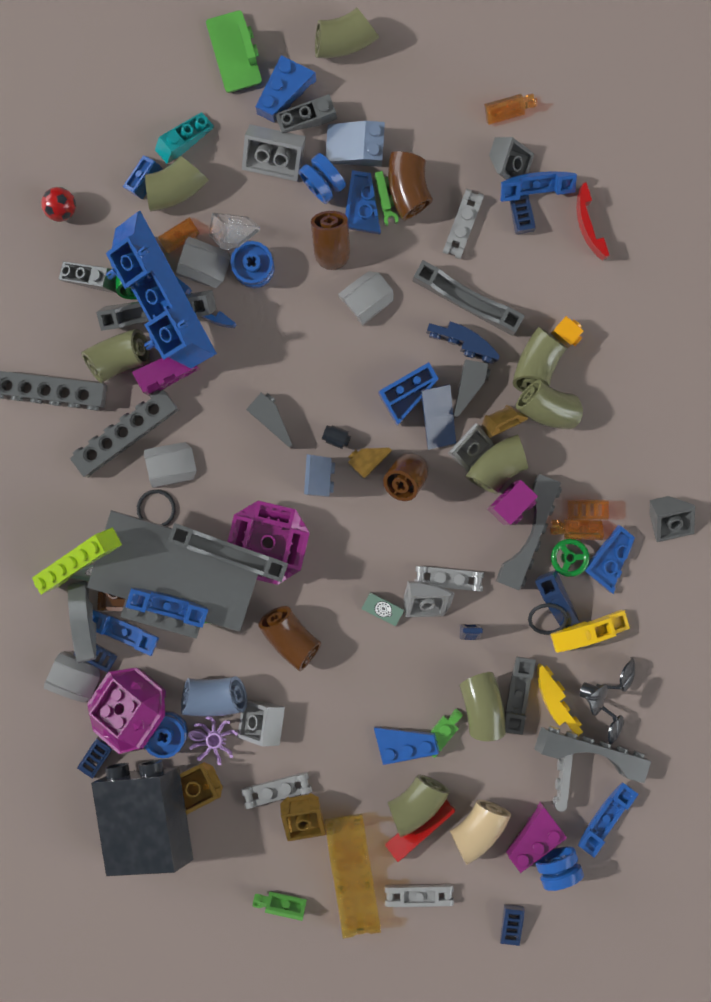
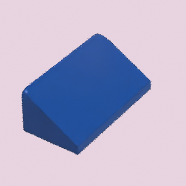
[123,155,163,199]

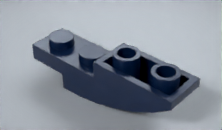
[426,321,500,364]

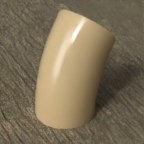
[450,800,511,865]

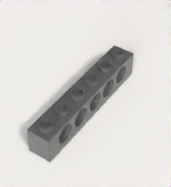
[0,371,107,411]
[70,390,179,478]

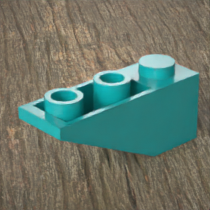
[155,112,214,164]

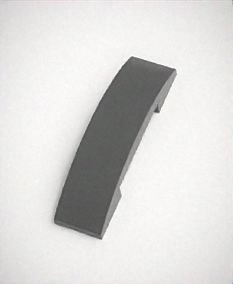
[505,656,536,735]

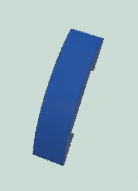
[500,171,577,202]
[176,277,237,329]
[125,588,208,628]
[93,610,159,656]
[578,782,639,858]

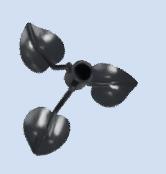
[580,657,635,744]

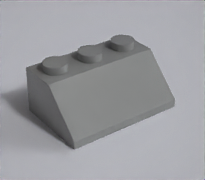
[242,124,306,181]

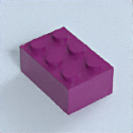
[487,480,538,525]

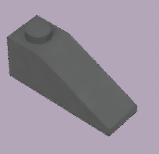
[454,359,491,418]
[246,392,293,449]

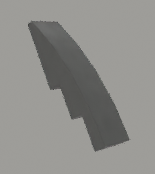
[68,581,96,663]

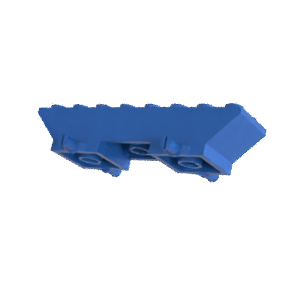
[106,211,217,368]

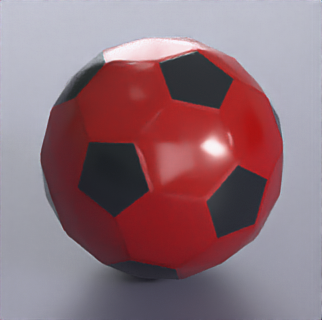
[41,187,76,222]

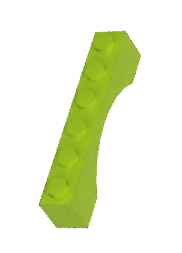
[32,527,122,595]

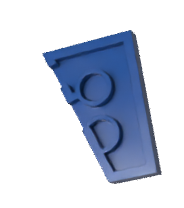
[345,170,381,234]
[585,525,635,594]
[374,726,439,765]

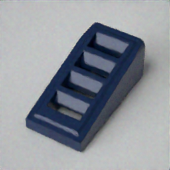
[510,195,536,235]
[460,624,483,640]
[74,643,118,673]
[77,736,113,779]
[500,904,525,946]

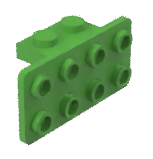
[206,10,262,93]

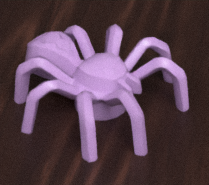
[188,716,238,765]

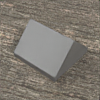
[448,423,495,472]

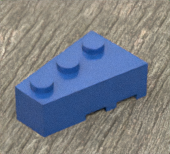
[255,55,316,122]
[378,362,439,426]

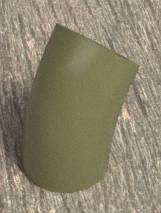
[315,7,379,58]
[145,156,209,212]
[513,326,567,392]
[81,329,150,383]
[516,380,583,429]
[465,434,528,494]
[459,672,506,741]
[387,774,450,838]

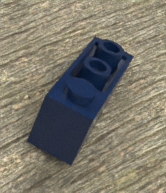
[535,570,580,627]

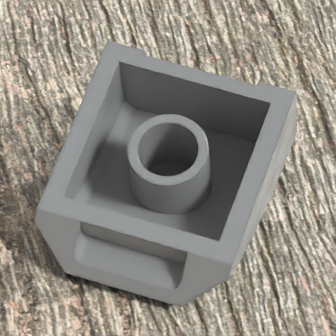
[176,237,230,288]
[338,271,393,326]
[144,442,197,488]
[404,581,455,617]
[44,651,100,703]

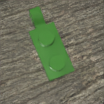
[375,171,399,226]
[429,709,463,758]
[252,891,307,921]

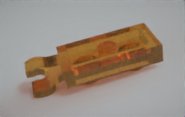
[484,94,537,125]
[550,519,604,540]

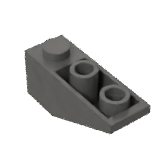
[275,94,337,133]
[59,261,116,293]

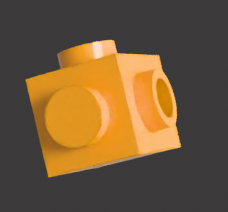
[551,316,583,348]

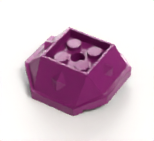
[227,500,310,585]
[87,668,166,754]

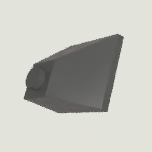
[489,137,534,180]
[649,496,695,542]

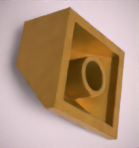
[348,448,392,479]

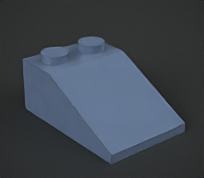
[326,121,385,167]
[304,454,335,497]

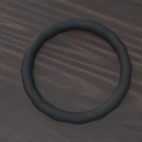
[136,489,176,526]
[528,603,568,635]

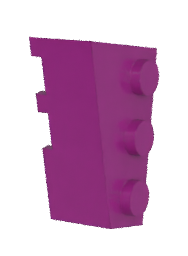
[132,357,200,396]
[506,802,567,873]

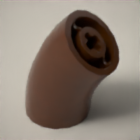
[388,151,433,220]
[311,211,350,270]
[383,453,428,501]
[258,606,321,672]

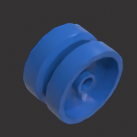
[298,153,346,204]
[230,241,275,288]
[144,711,188,758]
[535,846,584,891]

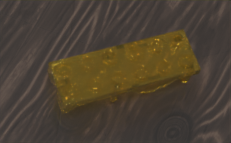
[324,813,381,939]

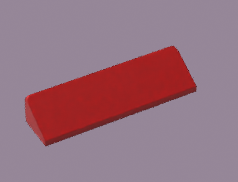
[385,799,455,862]

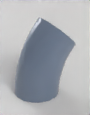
[181,676,247,716]

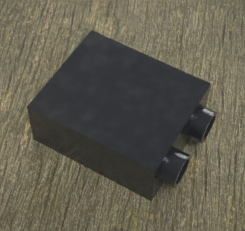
[91,760,194,876]

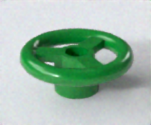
[551,539,589,577]

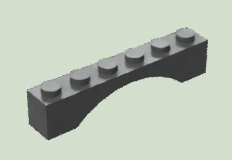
[413,260,525,336]
[96,290,217,331]
[496,474,562,590]
[167,523,288,582]
[534,726,651,783]

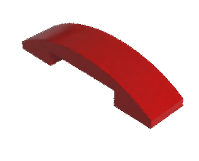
[576,182,610,261]

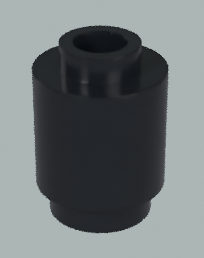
[322,425,351,449]

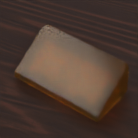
[158,217,200,254]

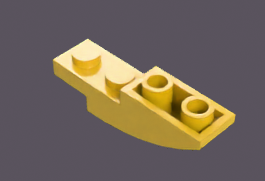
[550,610,630,653]
[537,663,583,737]

